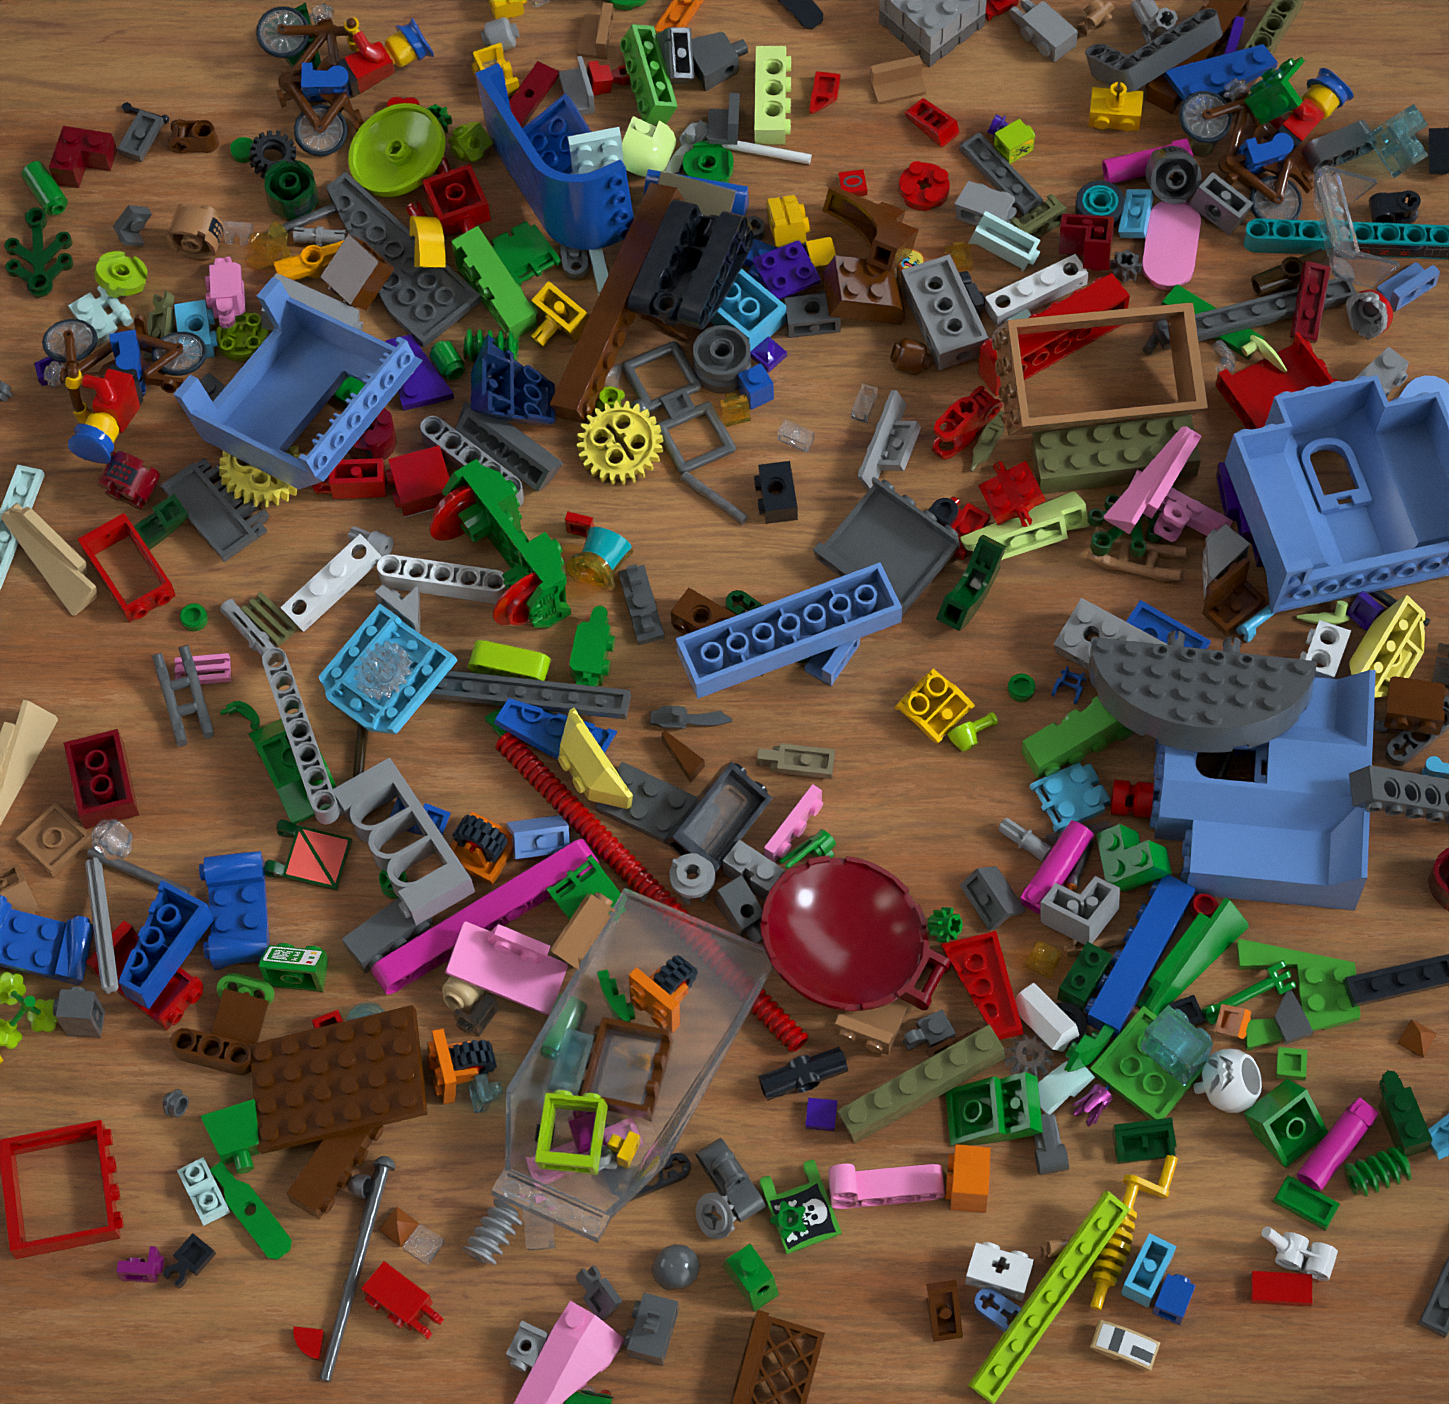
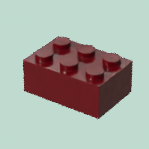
[63,729,139,829]

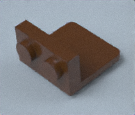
[1202,558,1265,636]
[1383,676,1445,736]

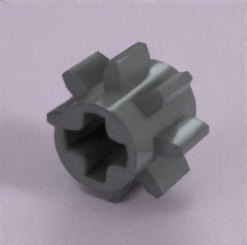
[1109,249,1142,283]

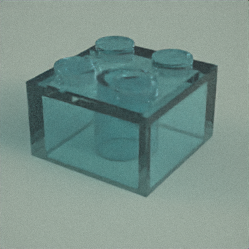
[1141,1005,1213,1086]

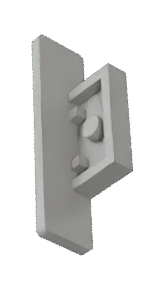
[858,390,921,491]

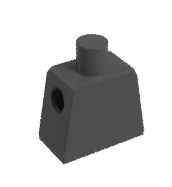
[692,32,748,91]
[714,875,763,945]

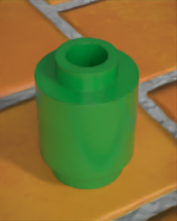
[429,341,465,381]

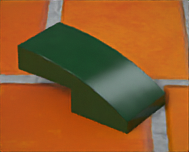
[134,494,189,550]

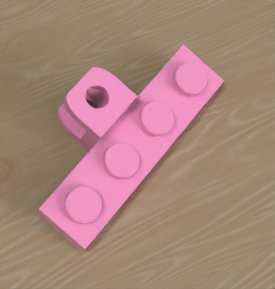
[1128,470,1233,542]

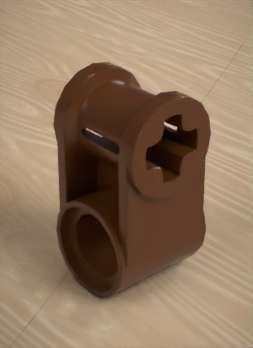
[168,119,219,154]

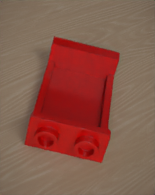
[86,920,205,1031]

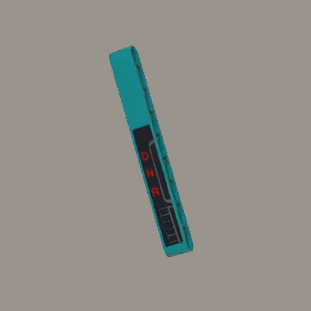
[1243,219,1449,259]

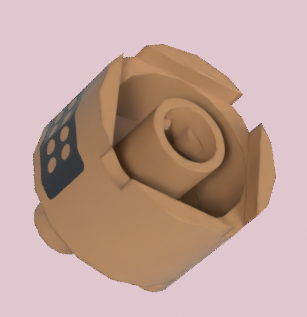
[166,204,225,261]

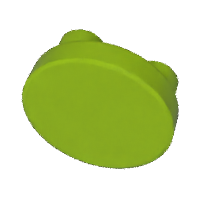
[216,313,269,362]

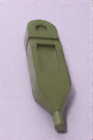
[969,411,1005,472]

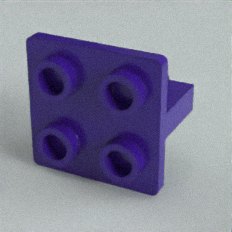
[753,240,821,299]

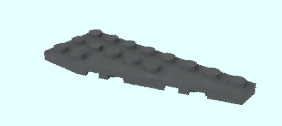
[326,172,482,348]

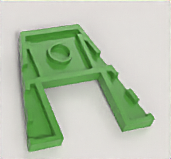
[1236,939,1361,1051]

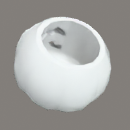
[1194,1049,1262,1113]

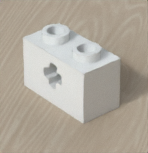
[965,1242,1034,1301]

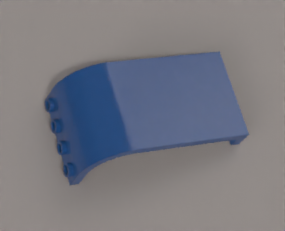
[475,63,634,250]

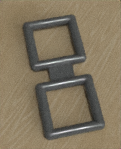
[621,341,736,474]

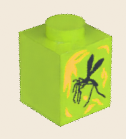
[994,118,1035,164]

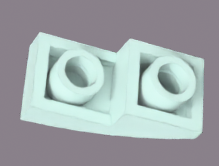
[1038,1060,1095,1115]
[177,1157,230,1226]

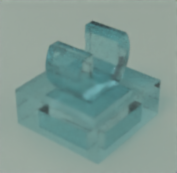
[468,1074,503,1113]

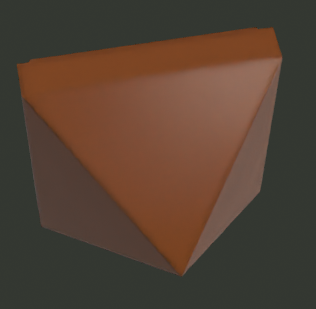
[1397,1019,1437,1058]
[378,1206,420,1247]

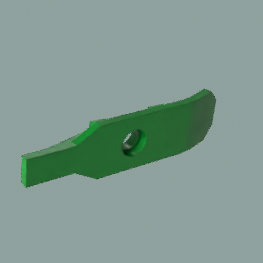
[210,1161,292,1260]

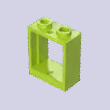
[535,1090,608,1175]

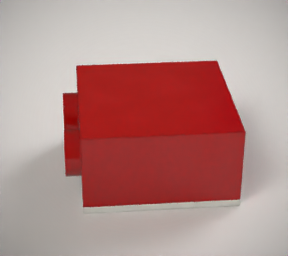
[385,445,449,518]

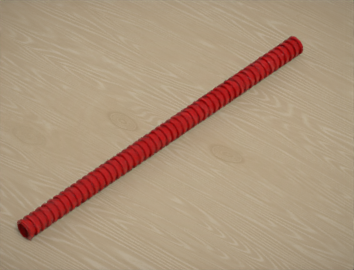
[495,732,808,1053]

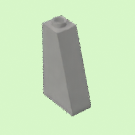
[261,274,363,331]

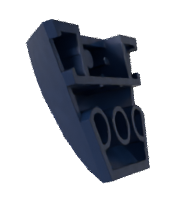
[471,335,555,425]

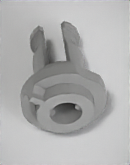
[669,853,715,905]

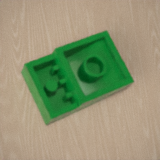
[946,1072,1043,1147]

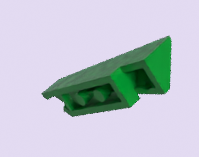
[1136,897,1249,1016]

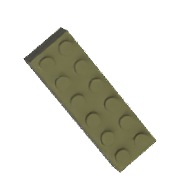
[1031,414,1201,494]

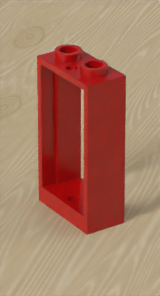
[77,513,176,623]

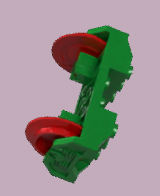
[429,459,572,628]

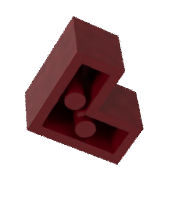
[49,126,117,188]
[1059,213,1114,271]

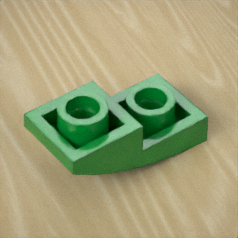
[597,969,636,1022]
[1064,1024,1115,1072]

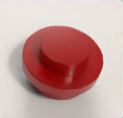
[1189,894,1218,920]

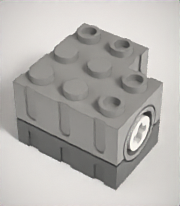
[879,0,986,67]

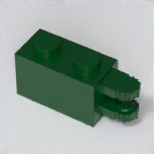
[1378,1070,1433,1157]

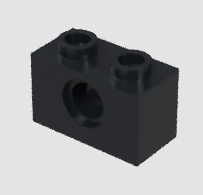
[754,461,798,524]

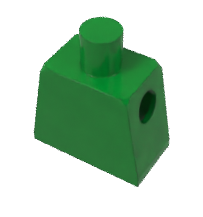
[201,1099,260,1174]
[723,1244,779,1312]

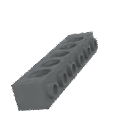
[1349,765,1449,825]

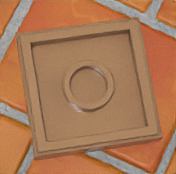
[14,802,94,878]

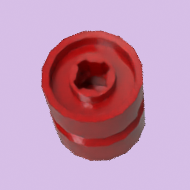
[1111,779,1154,818]

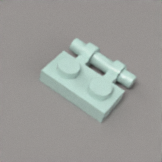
[68,285,133,346]

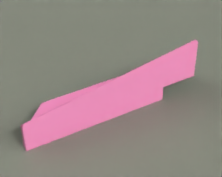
[1104,426,1202,534]

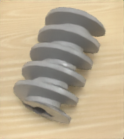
[462,1198,523,1265]

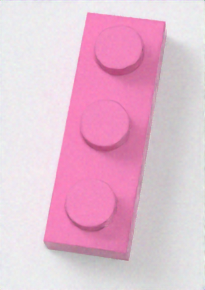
[764,784,823,863]

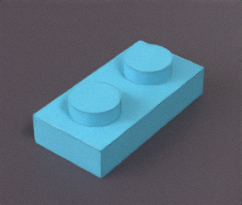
[1118,189,1154,238]

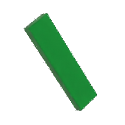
[1161,284,1264,360]

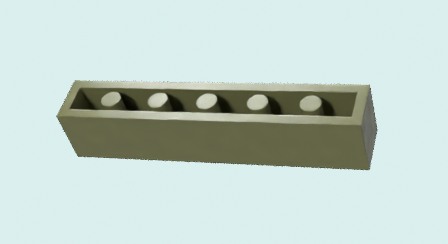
[838,1024,1006,1144]

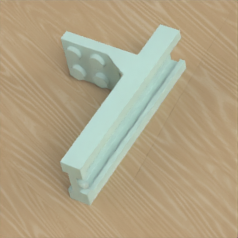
[568,127,634,296]

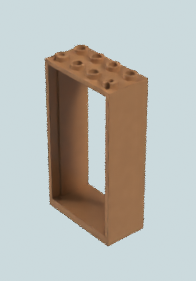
[992,303,1208,436]

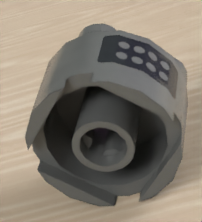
[1145,146,1202,204]

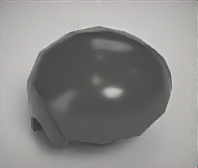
[652,1244,700,1290]

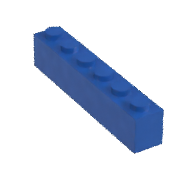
[1084,875,1196,1039]

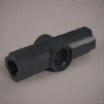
[758,1047,848,1101]

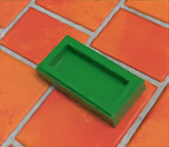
[1273,1175,1340,1231]

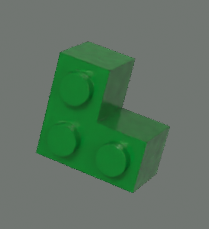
[1096,824,1172,893]

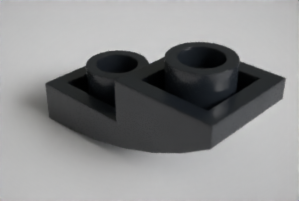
[1429,128,1449,175]

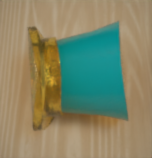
[566,527,633,590]

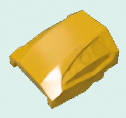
[894,668,975,744]

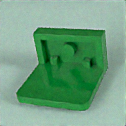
[1244,57,1305,125]

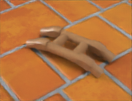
[1087,526,1190,582]

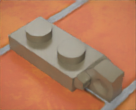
[757,743,835,779]

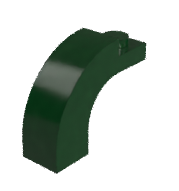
[936,535,1007,631]

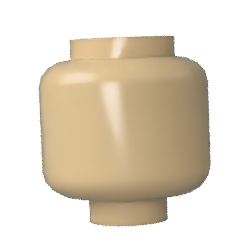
[442,976,484,1011]

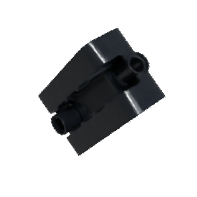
[628,199,754,329]

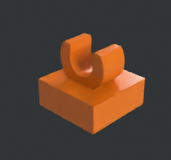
[1214,1004,1251,1039]

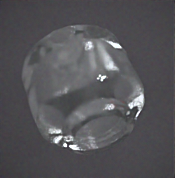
[91,819,133,860]

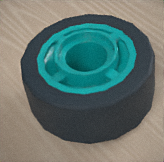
[1075,180,1125,227]

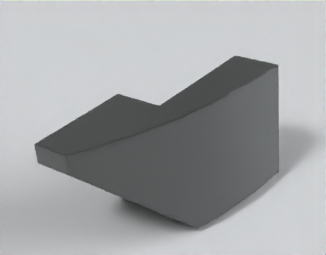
[1274,990,1313,1045]

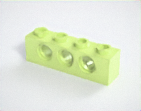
[755,46,791,145]

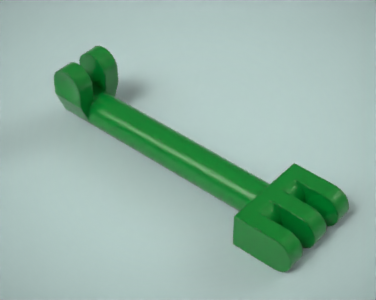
[1202,960,1297,1025]

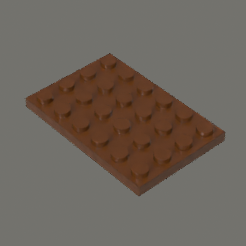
[249,1005,428,1154]

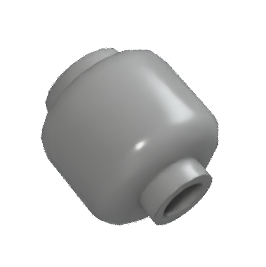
[481,17,520,52]

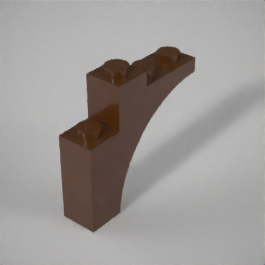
[822,186,919,272]

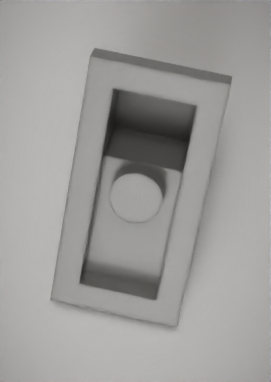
[375,584,421,633]

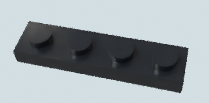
[1343,954,1449,1008]

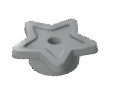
[589,1145,617,1171]

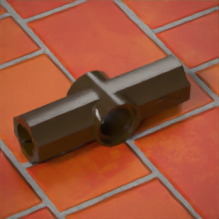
[1251,248,1332,297]

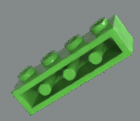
[620,24,678,125]

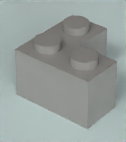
[1041,876,1120,945]

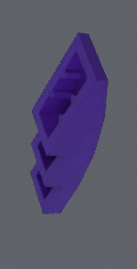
[1216,462,1264,567]

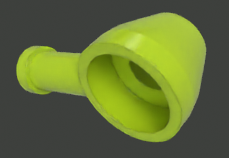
[947,712,998,752]

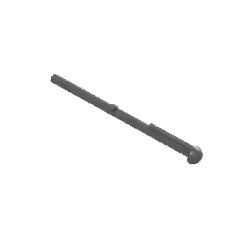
[319,1156,395,1383]

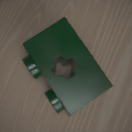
[1057,941,1112,1011]

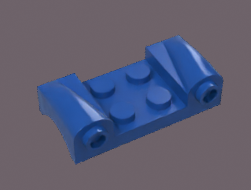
[199,851,270,970]
[0,895,94,985]

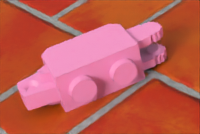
[205,257,245,329]

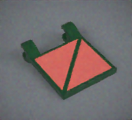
[264,819,352,891]

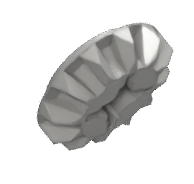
[696,1192,737,1239]

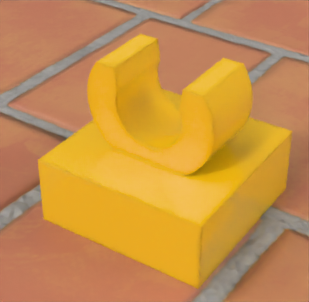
[608,1131,641,1169]

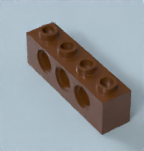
[671,587,764,677]

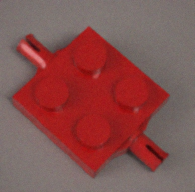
[978,460,1046,527]

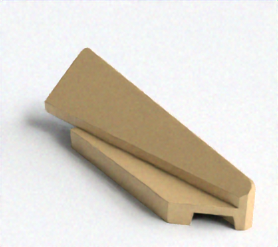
[1,503,97,616]
[0,700,58,826]

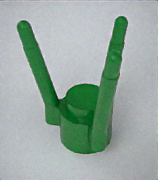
[779,829,836,869]

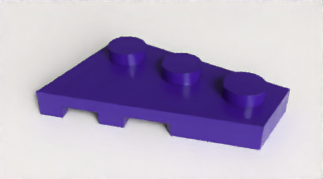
[385,334,454,411]

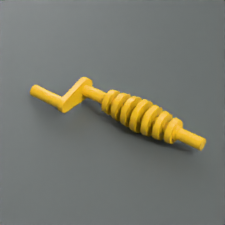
[1090,1155,1178,1311]

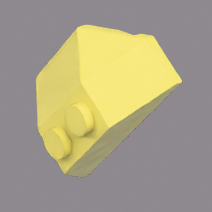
[1349,595,1425,698]
[558,708,633,809]

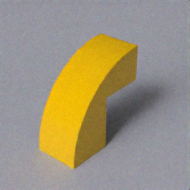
[409,216,445,268]

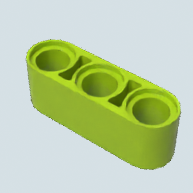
[467,640,551,681]

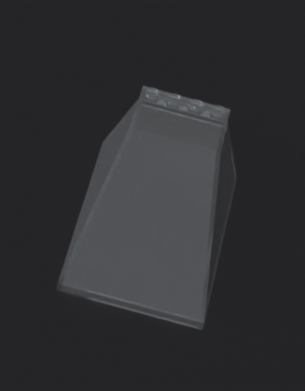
[492,888,774,1243]

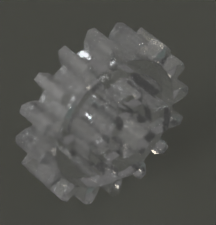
[354,641,412,700]

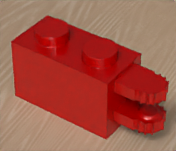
[311,458,387,499]
[361,1261,444,1340]

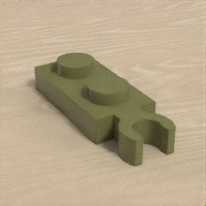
[144,291,175,363]

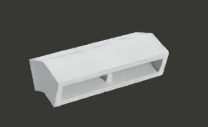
[1015,983,1079,1052]

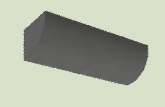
[455,407,563,491]

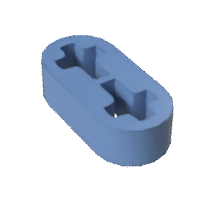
[974,1288,1021,1333]

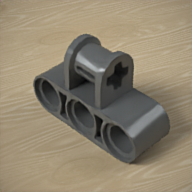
[695,1137,766,1223]

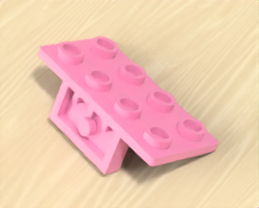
[445,922,568,1016]

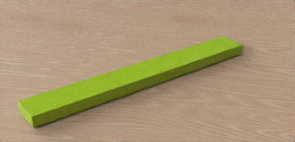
[968,1191,1130,1404]

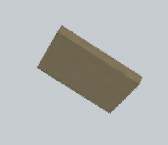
[658,171,737,216]

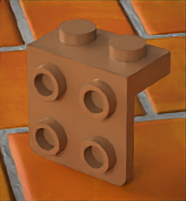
[835,999,907,1055]

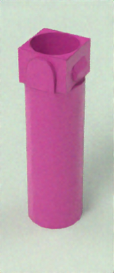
[1102,138,1193,183]
[1020,820,1094,916]
[1296,1097,1379,1192]

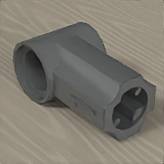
[1033,1113,1069,1175]

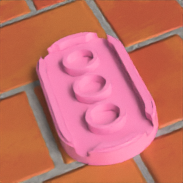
[1142,201,1201,290]

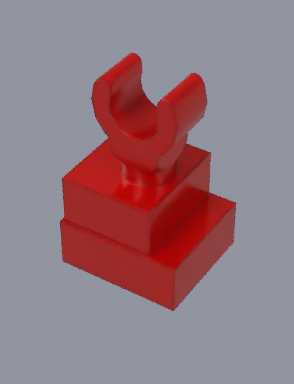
[586,61,630,96]

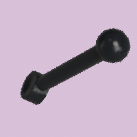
[122,102,170,124]

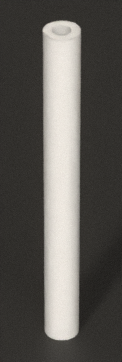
[722,141,812,165]

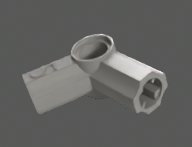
[1131,0,1178,43]

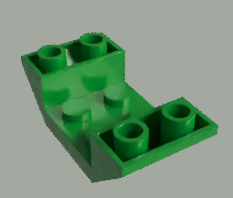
[248,712,337,824]

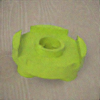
[94,251,148,298]

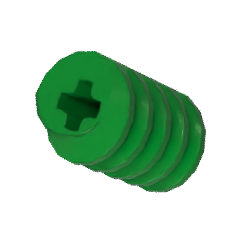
[463,328,519,362]
[1344,1146,1412,1197]

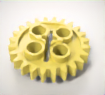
[577,401,663,485]
[219,445,303,507]

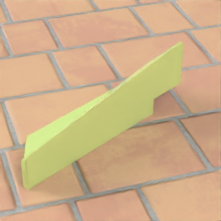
[960,492,1089,560]

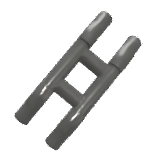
[151,645,214,747]

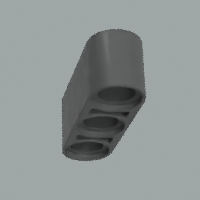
[1301,120,1379,174]

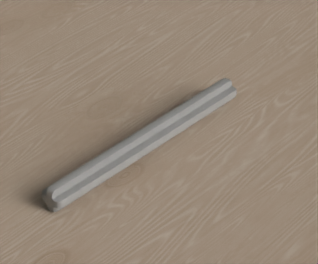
[85,857,119,994]

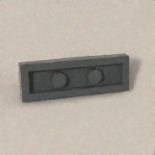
[618,564,665,645]

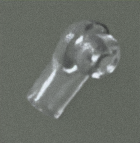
[1212,340,1236,373]

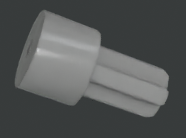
[348,527,394,557]

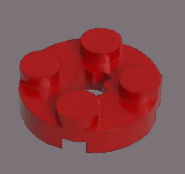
[899,161,950,211]

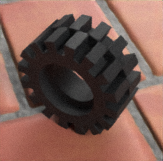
[249,130,296,179]

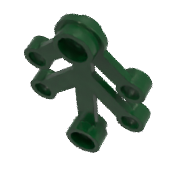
[4,207,74,297]
[1087,494,1162,557]

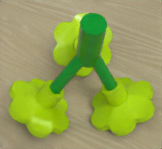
[0,971,59,1049]

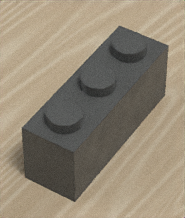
[342,898,433,974]

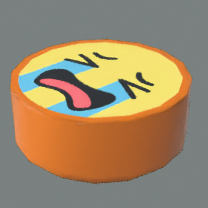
[899,250,924,271]

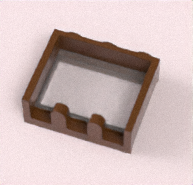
[577,1017,673,1122]

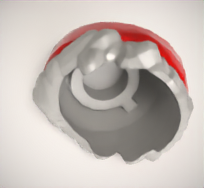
[1346,289,1393,340]

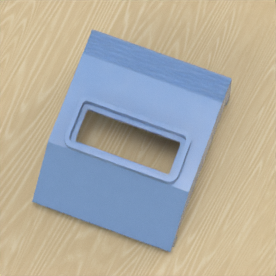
[173,277,423,489]

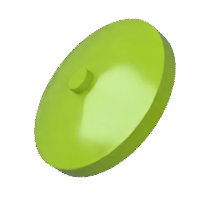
[348,103,445,197]

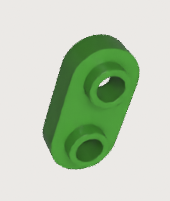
[217,973,274,1006]

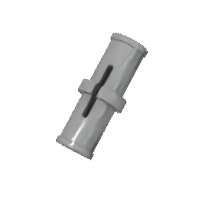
[293,226,347,247]

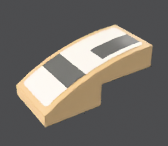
[1090,1320,1160,1372]

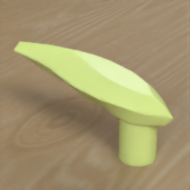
[1241,335,1287,373]
[1297,601,1350,625]

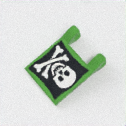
[759,1160,842,1254]

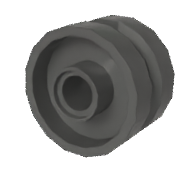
[693,325,751,393]

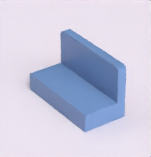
[1377,262,1440,312]
[804,638,860,686]
[507,815,570,859]

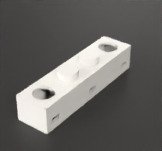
[984,254,1089,327]
[281,534,382,632]

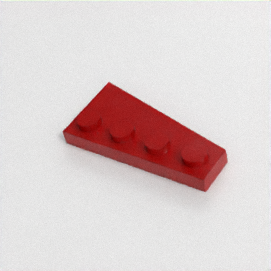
[941,931,1024,1040]

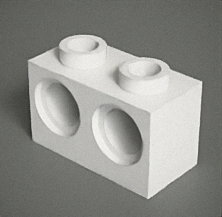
[1300,620,1351,679]

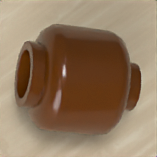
[890,338,931,375]

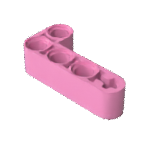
[828,1163,946,1209]

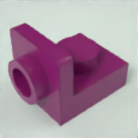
[568,1110,607,1154]
[116,1246,164,1283]

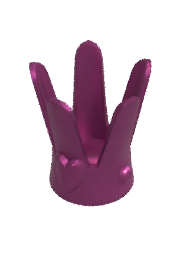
[1072,1084,1112,1127]

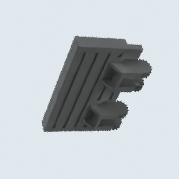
[160,458,269,562]

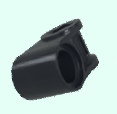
[1368,190,1421,224]

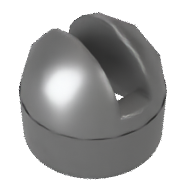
[347,1174,372,1199]

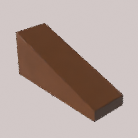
[661,730,705,783]

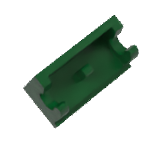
[1112,1117,1177,1164]

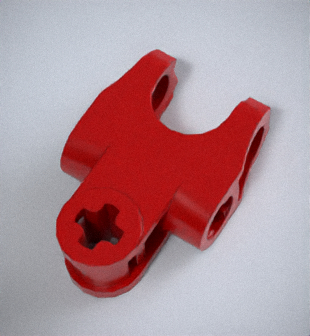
[932,385,1003,460]

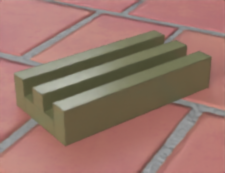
[241,592,298,647]

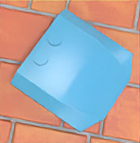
[318,604,458,734]

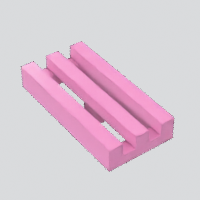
[175,653,231,684]

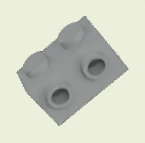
[1354,347,1409,398]

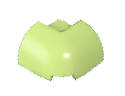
[622,116,676,177]

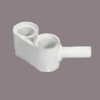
[1261,1226,1338,1281]

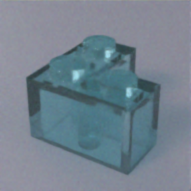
[1366,104,1428,178]

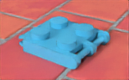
[1029,762,1111,833]

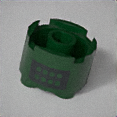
[264,160,319,221]

